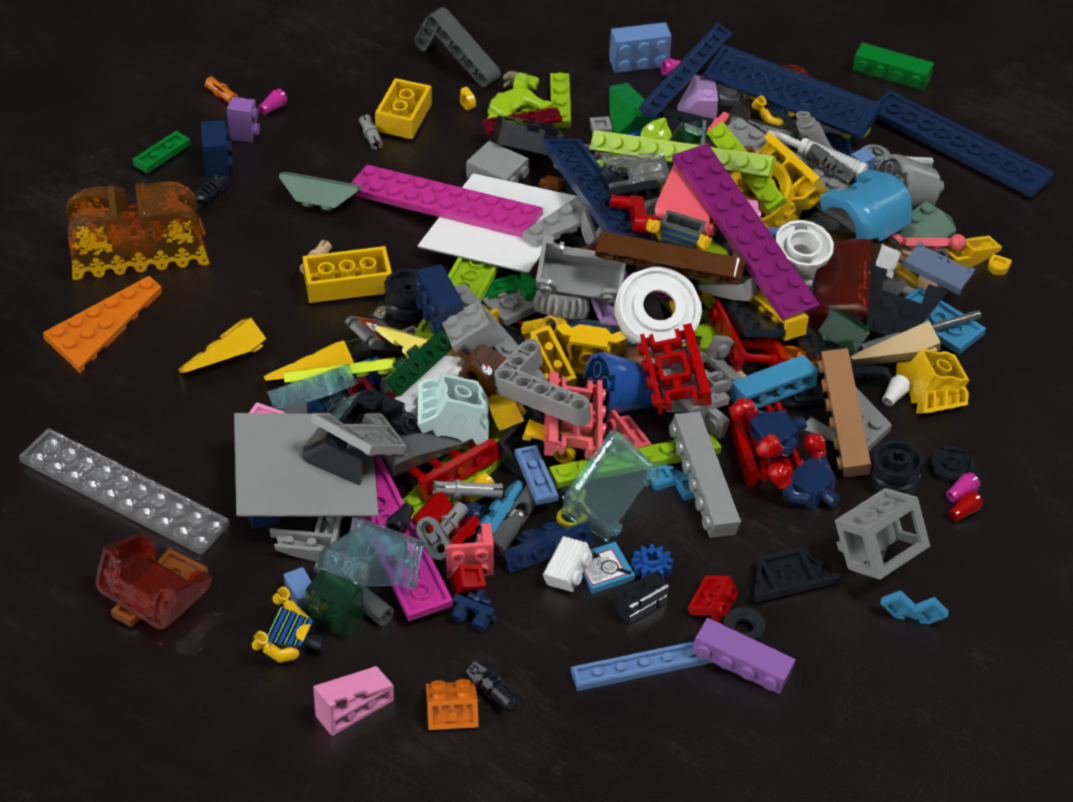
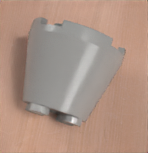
[875,154,944,211]

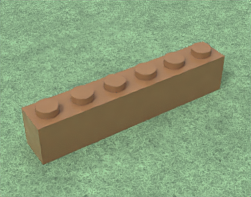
[818,348,871,478]

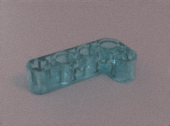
[267,363,356,411]

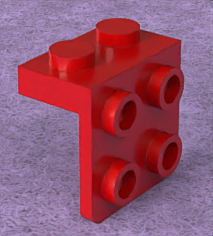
[413,491,481,553]

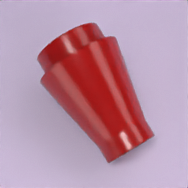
[949,491,983,522]

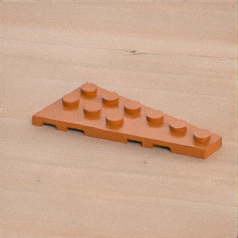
[43,276,162,373]

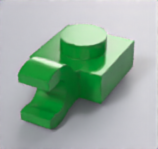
[518,271,539,301]

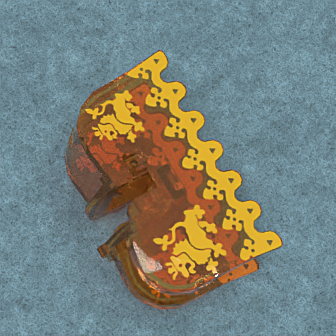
[66,181,210,280]

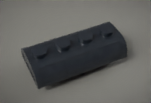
[497,408,548,477]

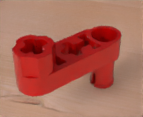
[609,194,657,235]

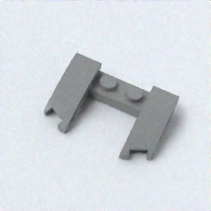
[698,266,758,301]
[270,516,345,562]

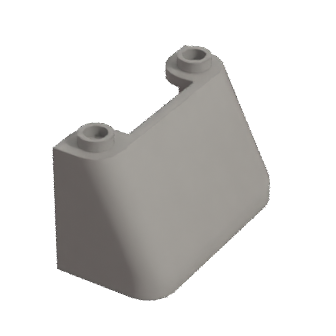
[536,235,626,303]

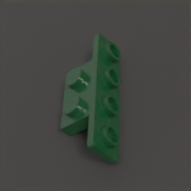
[385,330,453,397]

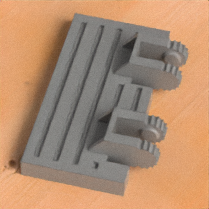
[649,345,732,413]

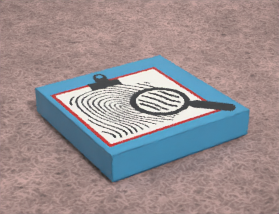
[582,542,635,594]

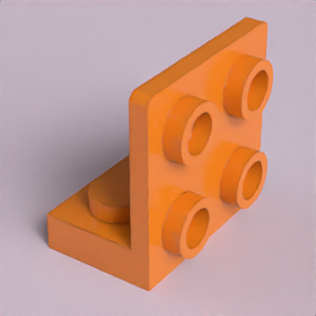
[426,679,478,730]

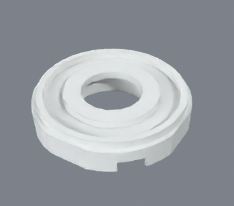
[614,267,702,351]

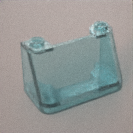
[562,429,660,542]

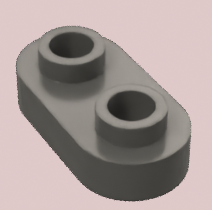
[416,517,452,561]

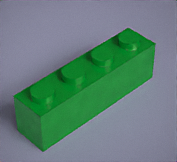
[853,43,934,90]

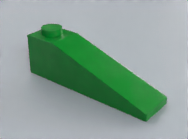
[609,83,653,135]

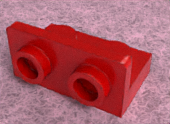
[687,575,738,624]

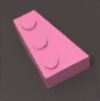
[313,666,394,736]

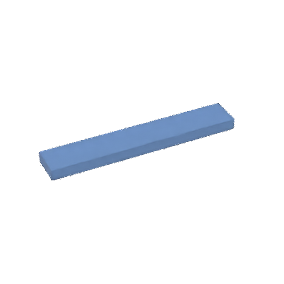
[571,641,713,691]

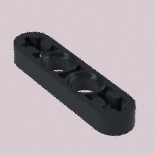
[815,364,891,387]

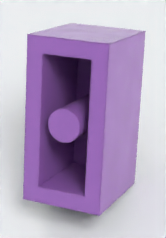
[227,97,260,143]

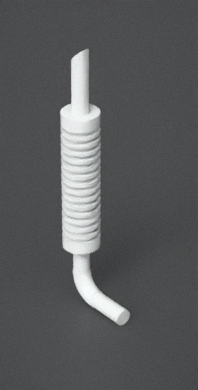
[766,131,868,179]

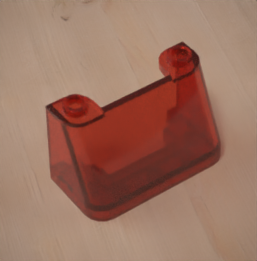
[807,238,871,330]
[95,533,213,629]

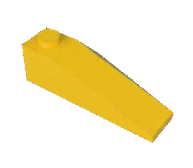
[178,318,266,373]
[264,340,354,380]

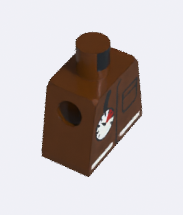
[456,344,507,396]

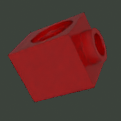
[451,564,486,598]

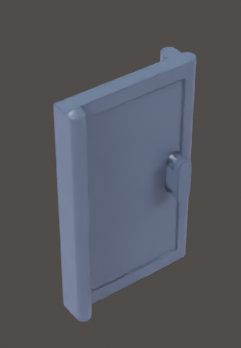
[902,241,975,295]

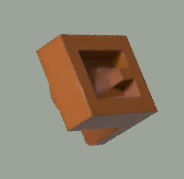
[539,175,566,193]

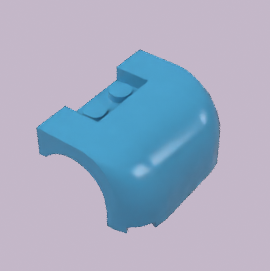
[820,169,912,243]

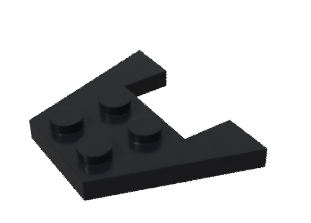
[866,263,948,336]

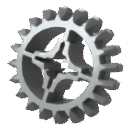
[533,290,590,319]

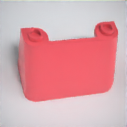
[655,164,717,238]

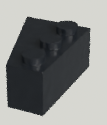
[492,115,564,155]

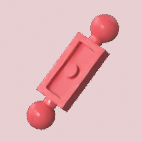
[889,233,966,251]

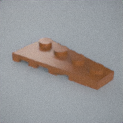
[111,548,208,626]

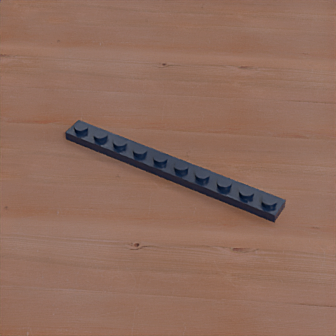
[638,22,732,121]

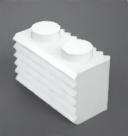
[543,536,592,592]

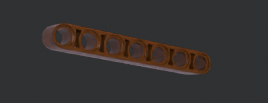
[595,232,745,284]

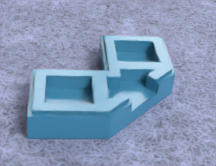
[645,464,695,501]
[881,590,949,624]

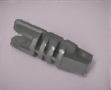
[806,144,854,185]

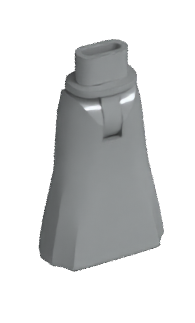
[796,111,835,161]

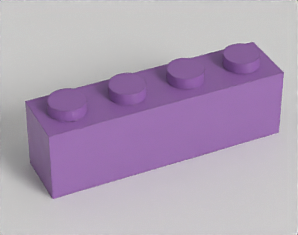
[692,618,796,694]

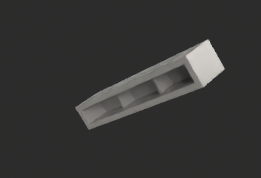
[669,411,741,538]

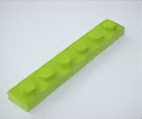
[707,121,787,214]

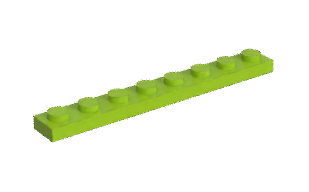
[548,432,722,489]

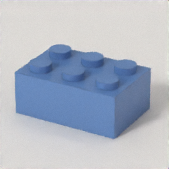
[609,22,672,73]

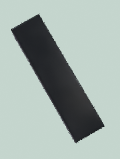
[607,179,661,203]

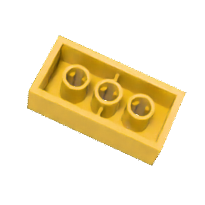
[302,246,392,303]

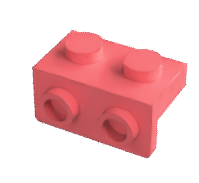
[606,410,652,451]

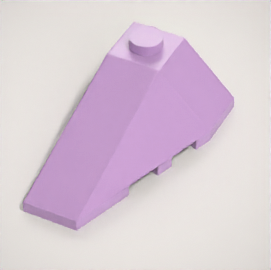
[677,75,718,119]

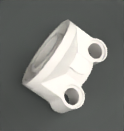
[775,220,834,289]

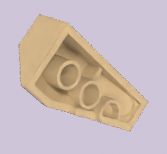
[850,321,941,366]

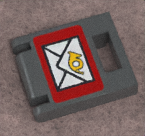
[345,316,403,353]

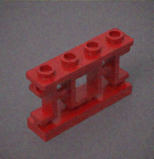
[637,323,712,415]
[727,401,804,486]

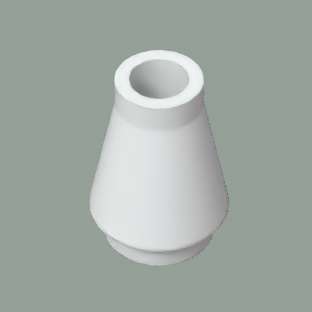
[882,375,910,407]

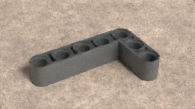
[415,7,501,87]

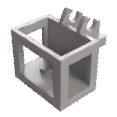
[835,488,930,580]

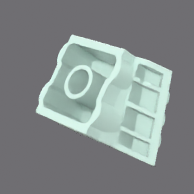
[418,373,489,445]

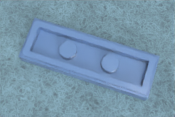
[515,445,559,505]

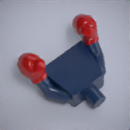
[731,398,807,462]
[767,433,840,509]

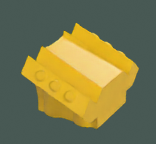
[555,322,628,374]
[896,349,969,413]

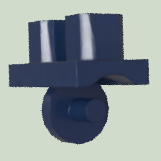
[452,589,498,631]

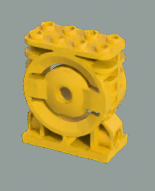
[727,132,827,228]

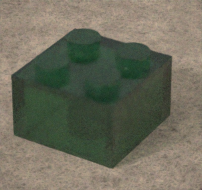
[818,305,871,355]
[306,569,364,638]

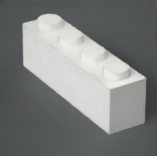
[394,356,464,423]

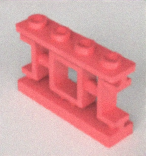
[544,371,606,462]

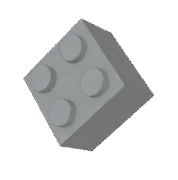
[442,300,502,362]

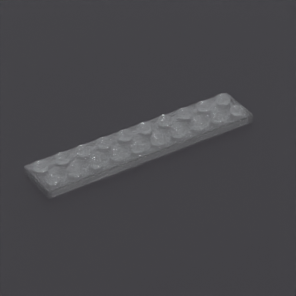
[19,428,230,555]

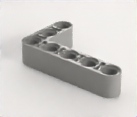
[494,339,591,426]

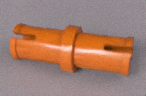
[205,77,239,103]

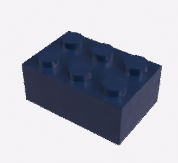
[415,264,463,337]

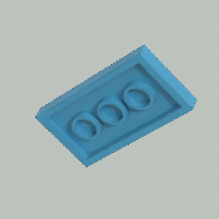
[905,286,986,355]

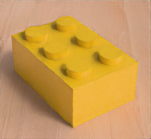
[375,78,432,139]

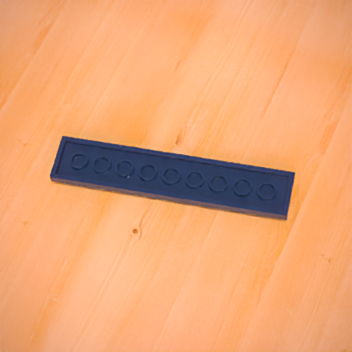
[703,45,882,139]
[876,90,1054,198]
[542,139,652,240]

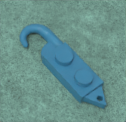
[475,480,523,543]

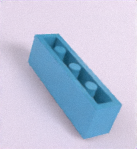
[730,355,819,409]

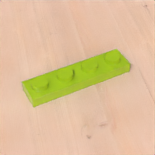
[550,73,571,127]

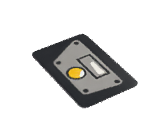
[369,301,389,321]

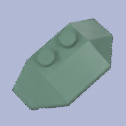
[279,172,363,210]
[896,201,956,251]

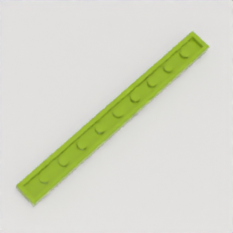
[589,130,777,178]

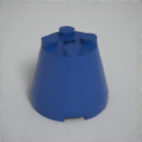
[583,352,658,419]

